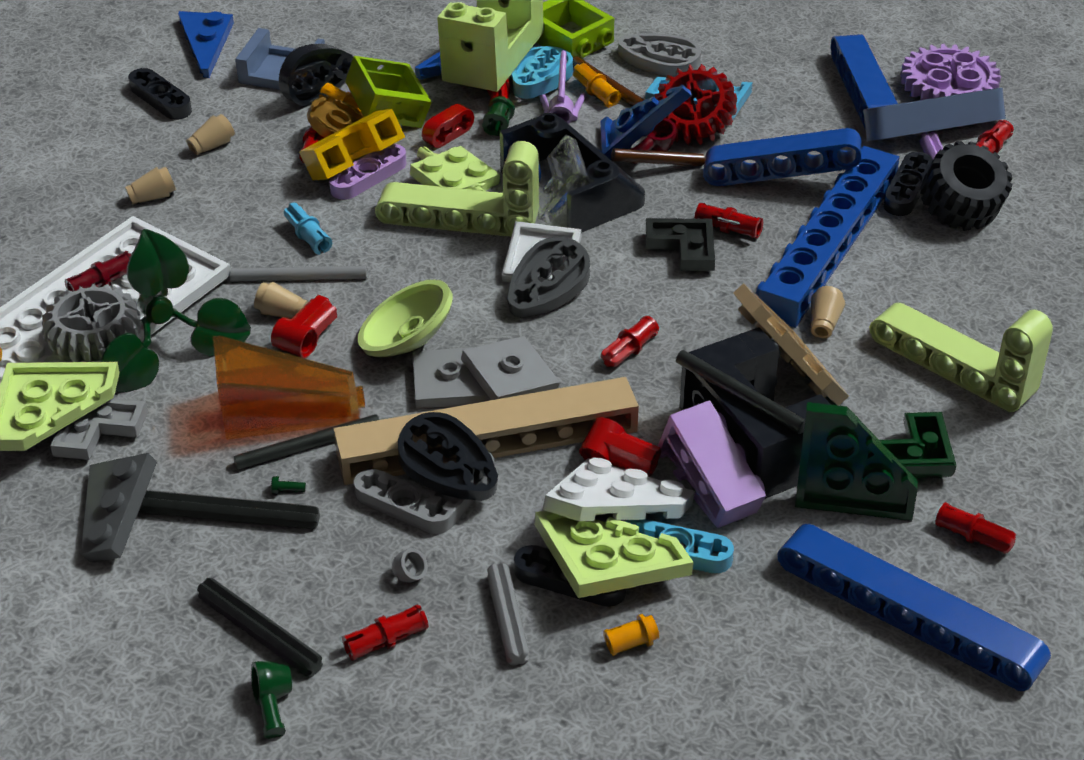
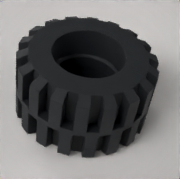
[920,141,1013,231]

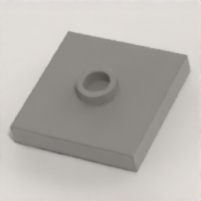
[461,336,560,400]
[412,347,489,409]

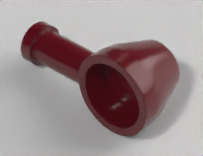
[630,118,676,164]

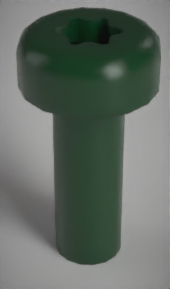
[271,476,306,495]

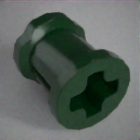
[482,96,515,136]

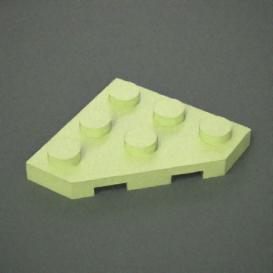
[0,362,120,451]
[534,510,694,598]

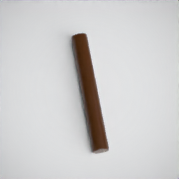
[611,149,705,166]

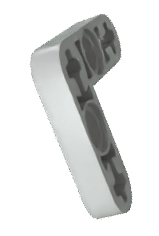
[354,453,494,534]

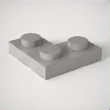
[50,398,148,460]

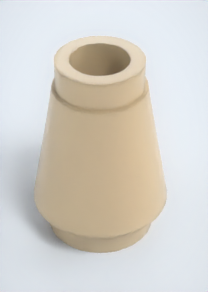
[186,114,235,155]
[125,166,176,205]
[254,282,308,319]
[811,286,845,338]

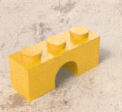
[299,109,405,180]

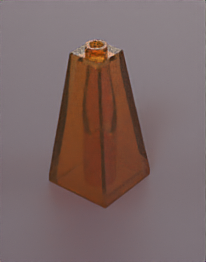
[213,336,365,440]

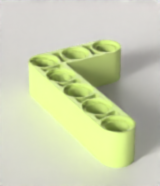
[375,141,539,237]
[869,303,1053,412]

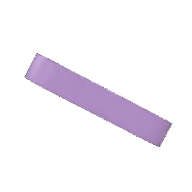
[329,144,407,200]

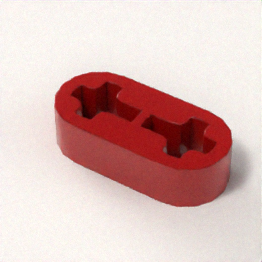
[421,104,474,148]

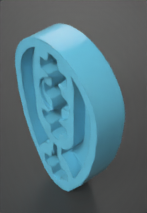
[511,46,573,99]

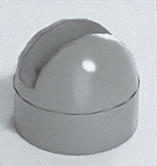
[392,548,428,583]

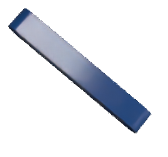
[777,524,1051,691]

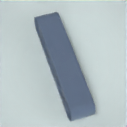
[863,88,1006,141]

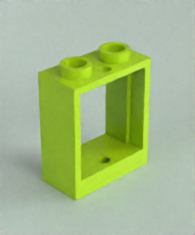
[536,0,615,59]
[345,56,432,128]

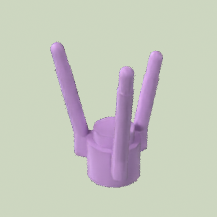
[539,50,586,124]

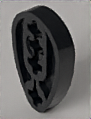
[279,44,353,106]
[398,412,498,501]

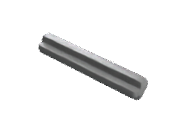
[487,563,529,666]

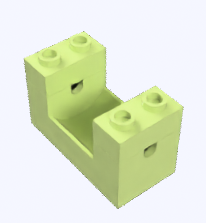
[437,0,544,92]

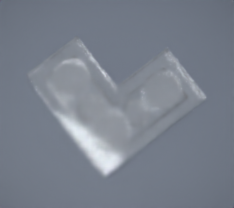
[537,135,588,223]

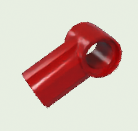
[271,295,337,358]
[579,417,661,477]

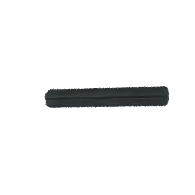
[197,578,323,677]

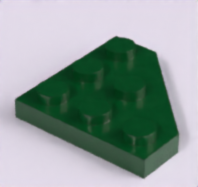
[795,402,918,521]

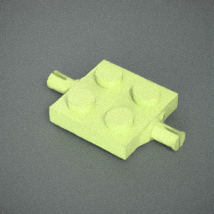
[410,146,500,191]

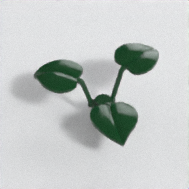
[100,229,251,392]

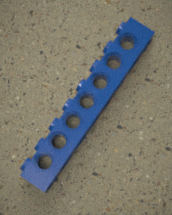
[755,146,900,328]

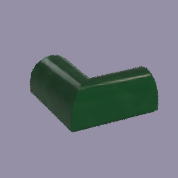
[880,412,957,478]

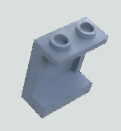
[235,28,325,90]

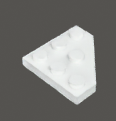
[543,458,695,521]

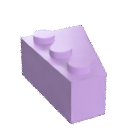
[658,400,766,528]

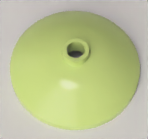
[358,279,453,357]

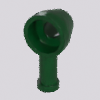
[251,661,292,739]

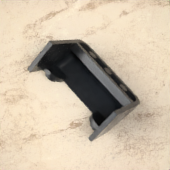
[500,113,645,233]

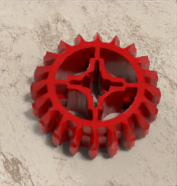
[654,64,737,145]

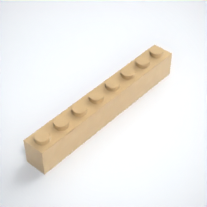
[334,377,639,485]

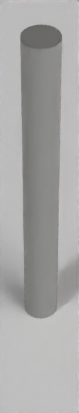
[230,265,367,282]

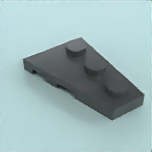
[81,453,157,562]

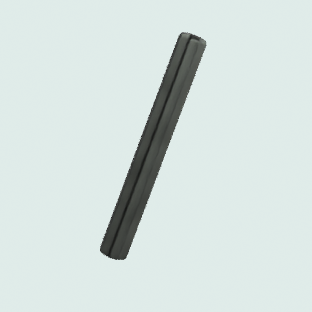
[138,490,320,529]

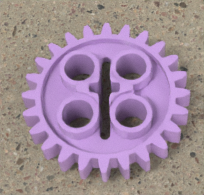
[901,44,1001,100]

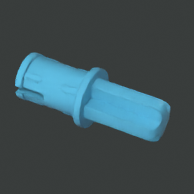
[284,202,333,255]

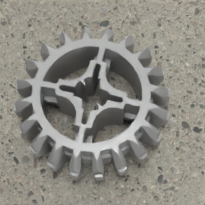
[42,284,141,362]

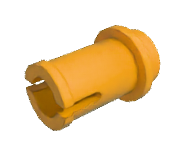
[603,614,659,656]

